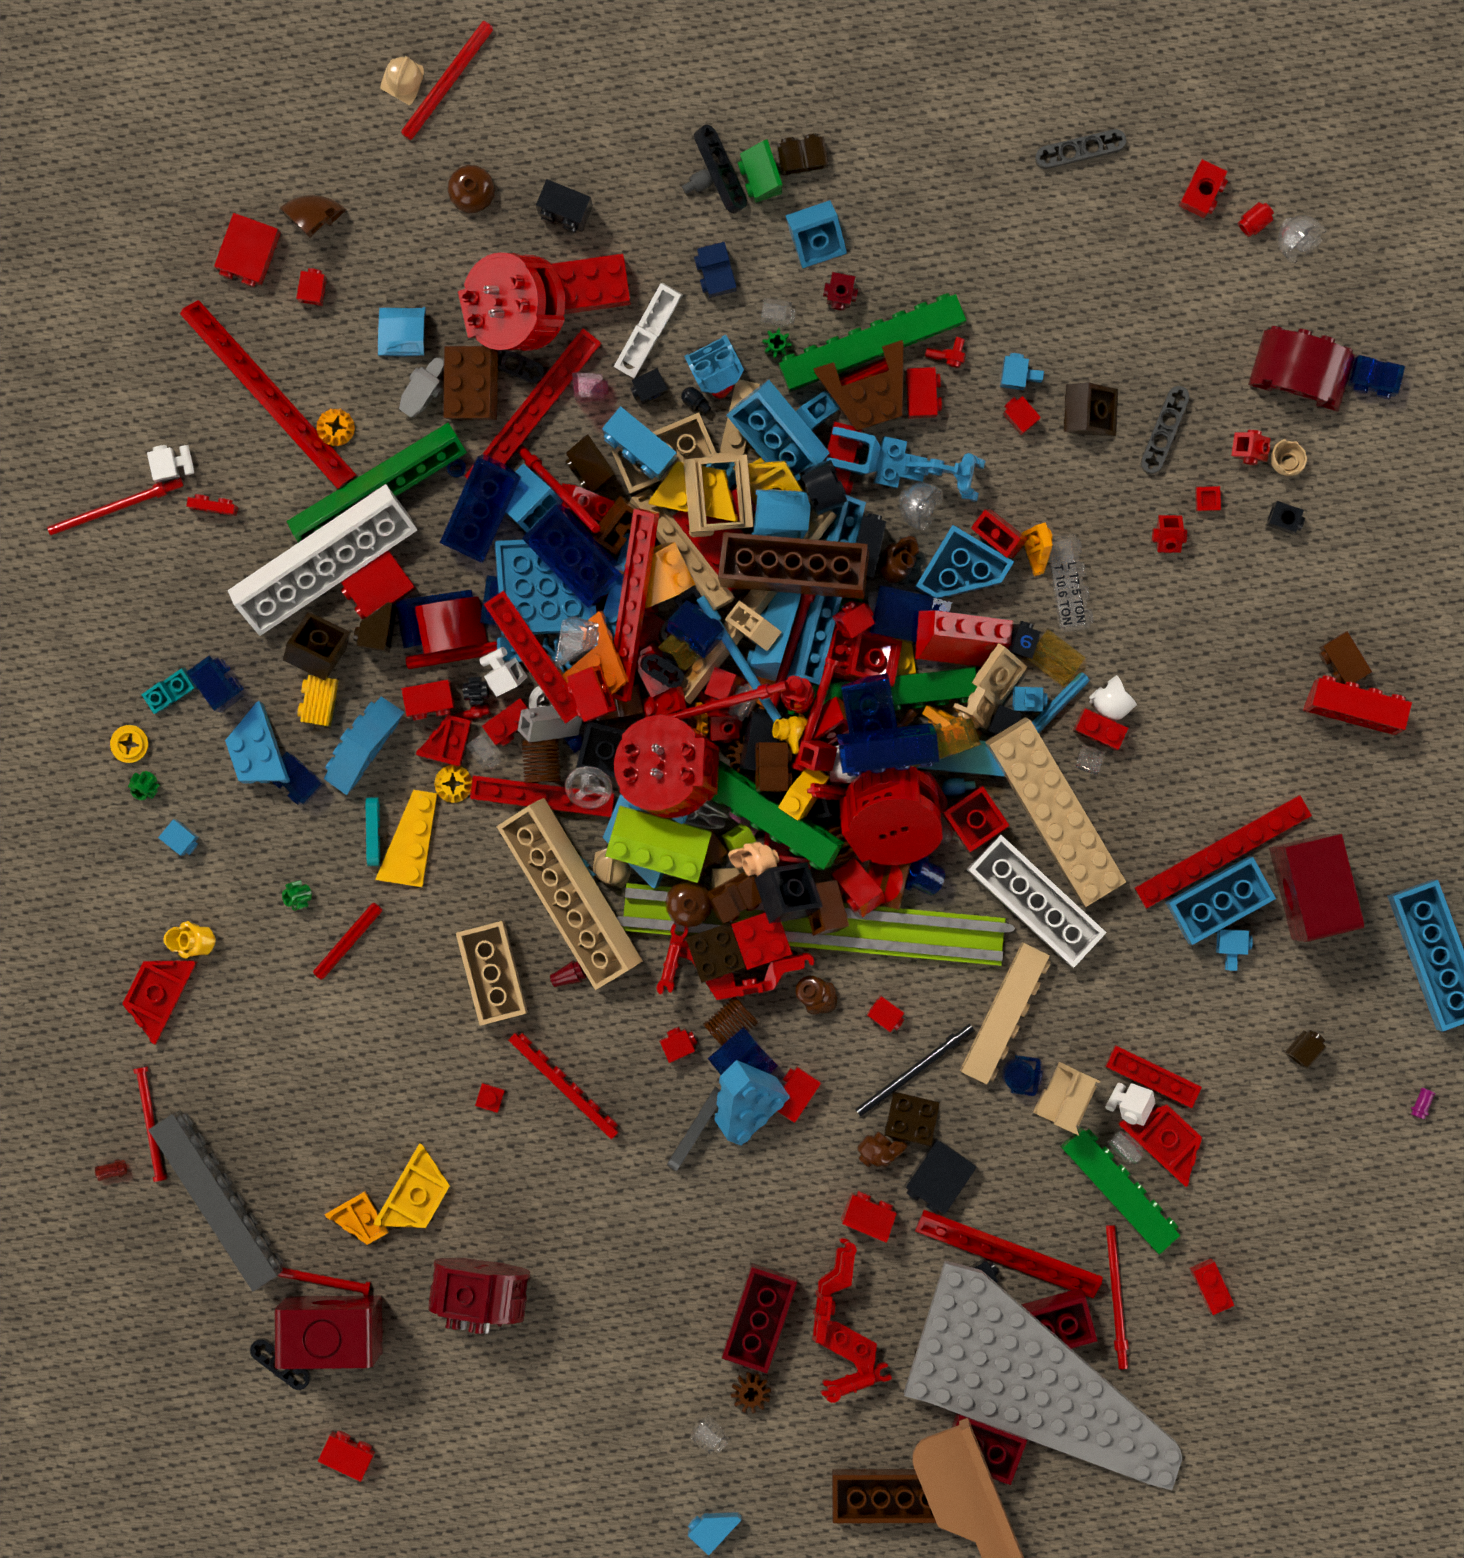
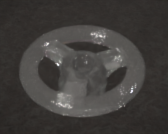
[565,766,612,809]

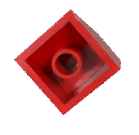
[841,1191,897,1243]

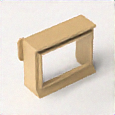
[683,453,753,537]
[1033,1062,1100,1135]

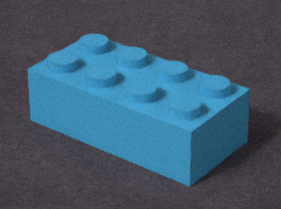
[726,380,830,481]
[1165,857,1276,945]

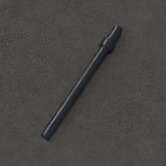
[856,1023,975,1116]

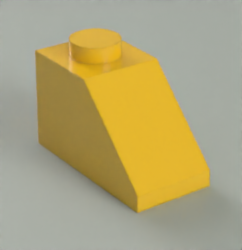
[778,768,830,821]

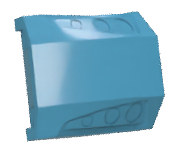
[378,307,426,356]
[684,335,744,393]
[752,489,811,539]

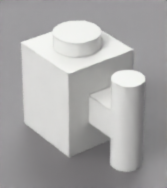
[147,445,195,483]
[480,647,527,697]
[1105,1083,1155,1126]

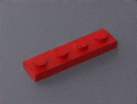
[1105,1045,1202,1108]

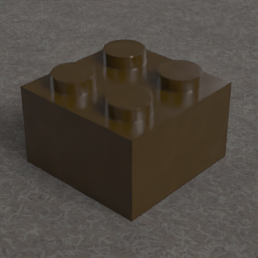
[283,611,351,681]

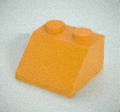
[624,542,695,608]

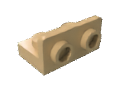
[953,686,999,729]

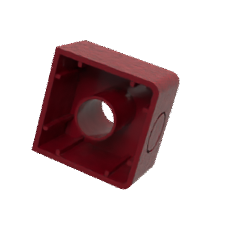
[1269,834,1364,942]
[275,1295,383,1369]

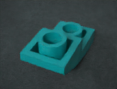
[141,667,197,714]

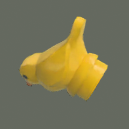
[772,713,808,754]

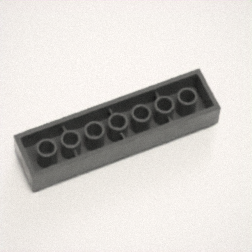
[149,1110,284,1292]

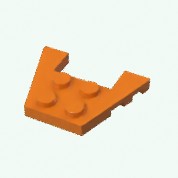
[548,611,628,696]

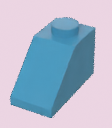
[796,390,840,432]
[688,1512,741,1555]

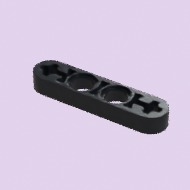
[694,125,747,214]

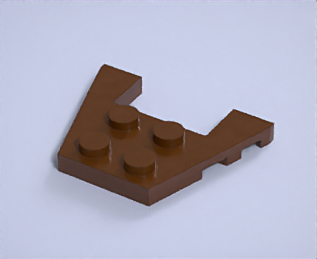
[813,340,903,431]

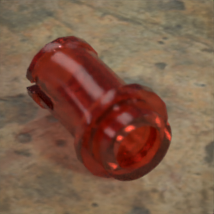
[95,1159,127,1181]

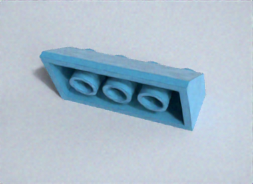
[746,592,801,681]

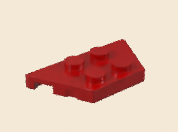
[122,960,197,1045]
[1118,1104,1202,1187]

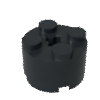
[799,460,847,516]

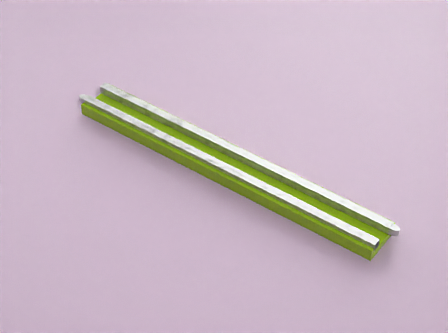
[616,883,1015,966]

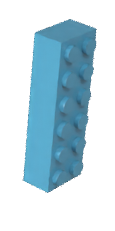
[1387,880,1464,1031]

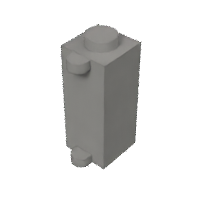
[518,706,582,742]

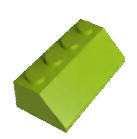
[605,805,712,883]

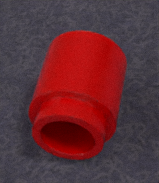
[1238,202,1274,237]

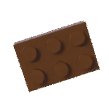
[444,346,498,420]

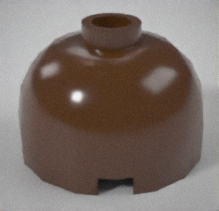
[448,165,495,213]
[665,880,712,927]

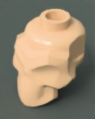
[728,842,779,877]

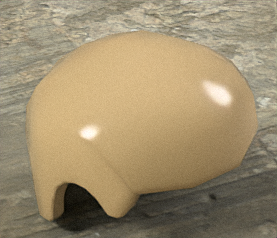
[1270,439,1307,476]

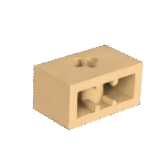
[725,601,782,651]

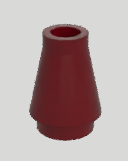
[550,960,587,988]

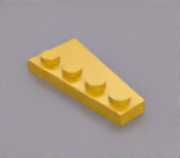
[375,790,437,887]

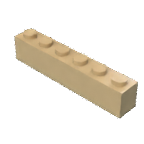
[960,942,1051,1084]

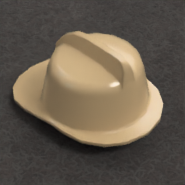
[380,56,424,105]
[593,849,631,888]

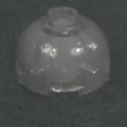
[1277,215,1326,263]
[899,482,943,531]

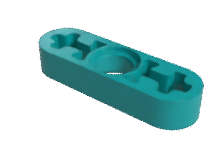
[365,797,381,866]

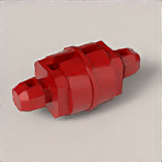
[781,675,814,714]

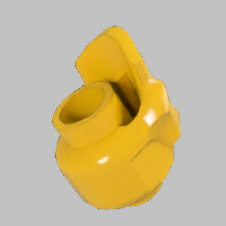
[163,921,216,959]

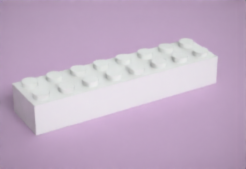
[228,484,417,636]

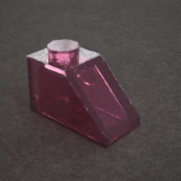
[572,373,609,403]

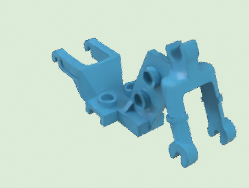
[826,427,985,502]

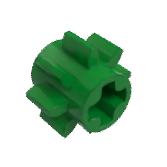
[762,328,792,359]
[128,771,160,801]
[282,880,312,911]

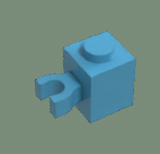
[1000,353,1044,390]
[1012,687,1047,712]
[1216,929,1253,971]

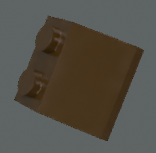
[1064,382,1118,436]
[565,434,617,493]
[353,602,397,653]

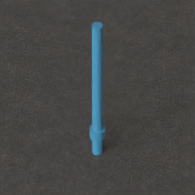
[696,595,781,722]

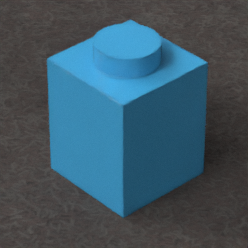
[158,819,199,856]

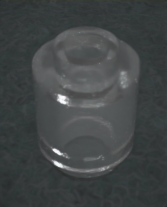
[727,684,759,721]
[1108,1130,1144,1165]

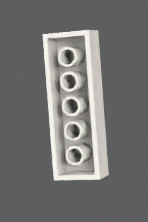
[966,835,1106,968]

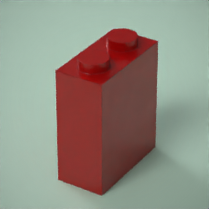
[214,213,281,287]
[341,550,416,620]

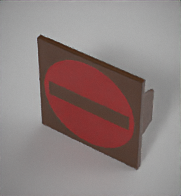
[867,859,911,910]

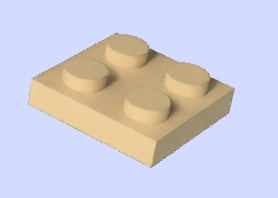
[972,643,1027,705]

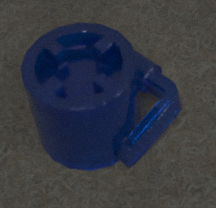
[905,856,945,896]
[1002,1055,1043,1096]

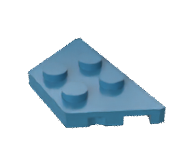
[225,701,290,784]

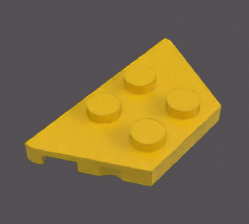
[648,461,738,522]
[732,461,810,505]
[373,1143,450,1228]

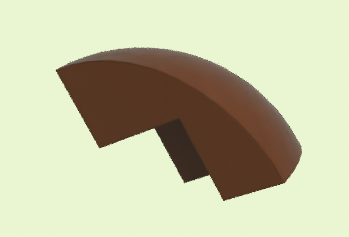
[280,195,346,238]

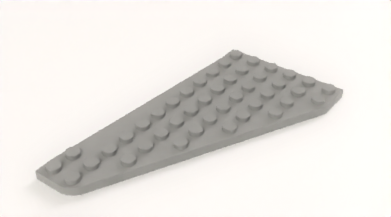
[904,1261,1182,1490]

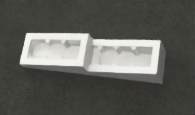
[614,283,683,378]

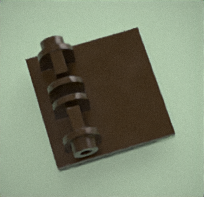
[686,922,746,983]
[884,1092,940,1147]

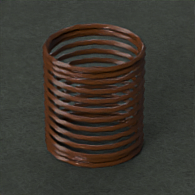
[522,738,561,783]
[703,997,758,1051]

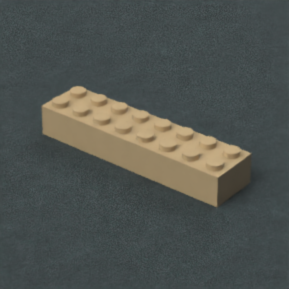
[985,717,1126,907]
[496,798,643,990]

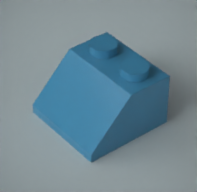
[785,200,847,268]

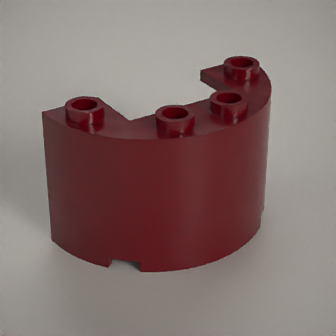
[1248,326,1355,412]

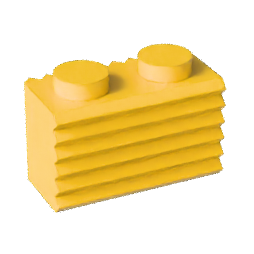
[297,675,339,727]

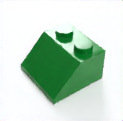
[737,139,782,203]

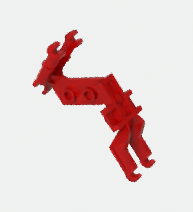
[656,924,814,1000]
[812,1238,892,1403]

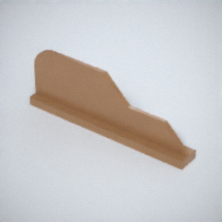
[912,1418,1024,1558]

